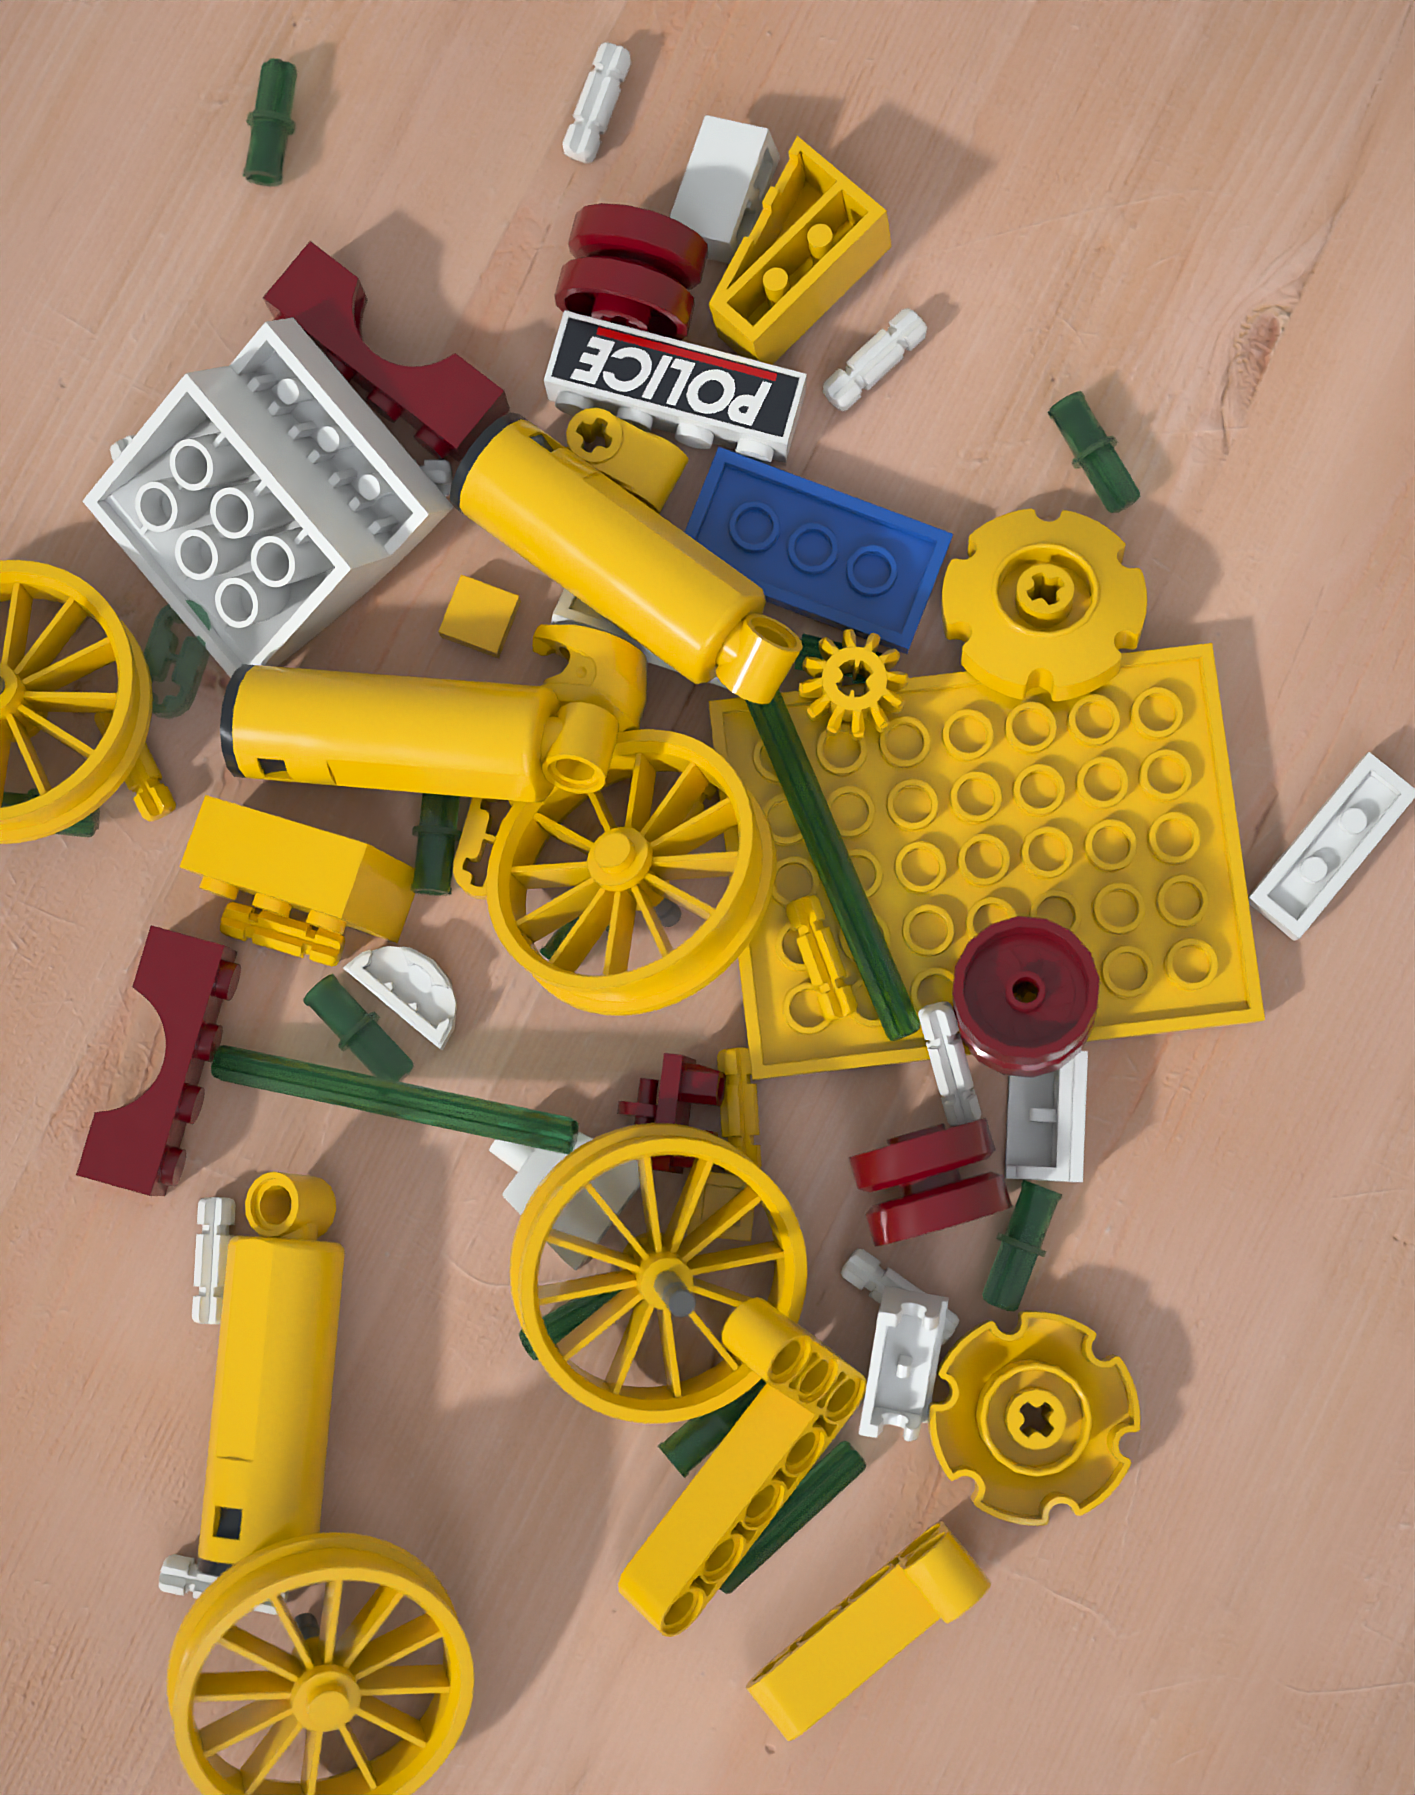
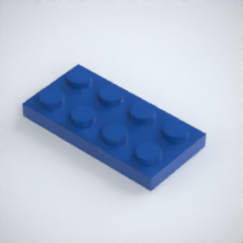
[684,446,953,654]

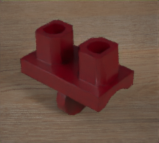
[617,1053,726,1174]

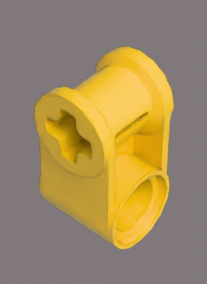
[566,408,689,514]

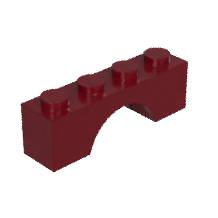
[262,241,510,463]
[76,925,241,1196]

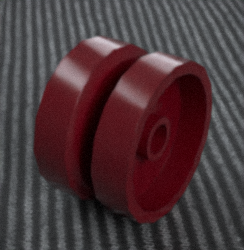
[554,203,708,341]
[952,916,1100,1078]
[848,1118,1012,1247]

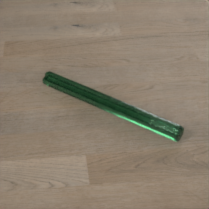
[745,689,920,1041]
[211,1045,579,1154]

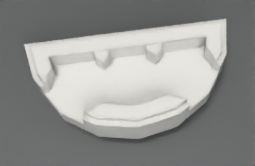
[343,946,457,1050]

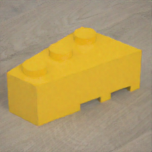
[709,136,892,365]
[179,795,423,944]

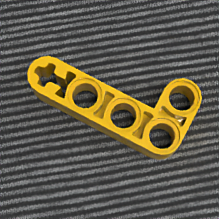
[745,1521,992,1741]

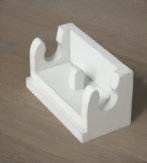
[670,115,780,264]
[1004,1051,1088,1183]
[859,1286,949,1441]

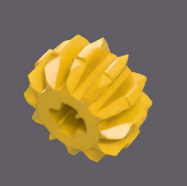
[799,629,908,740]

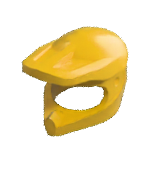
[532,624,647,732]

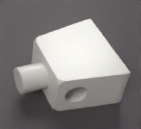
[489,1120,640,1270]

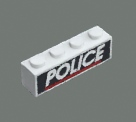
[544,310,807,465]

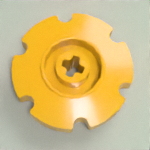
[941,508,1147,701]
[927,1310,1141,1526]

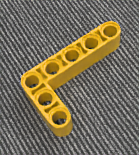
[618,1297,867,1637]

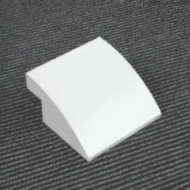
[83,318,454,678]

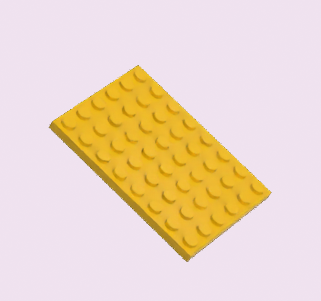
[708,643,1265,1081]

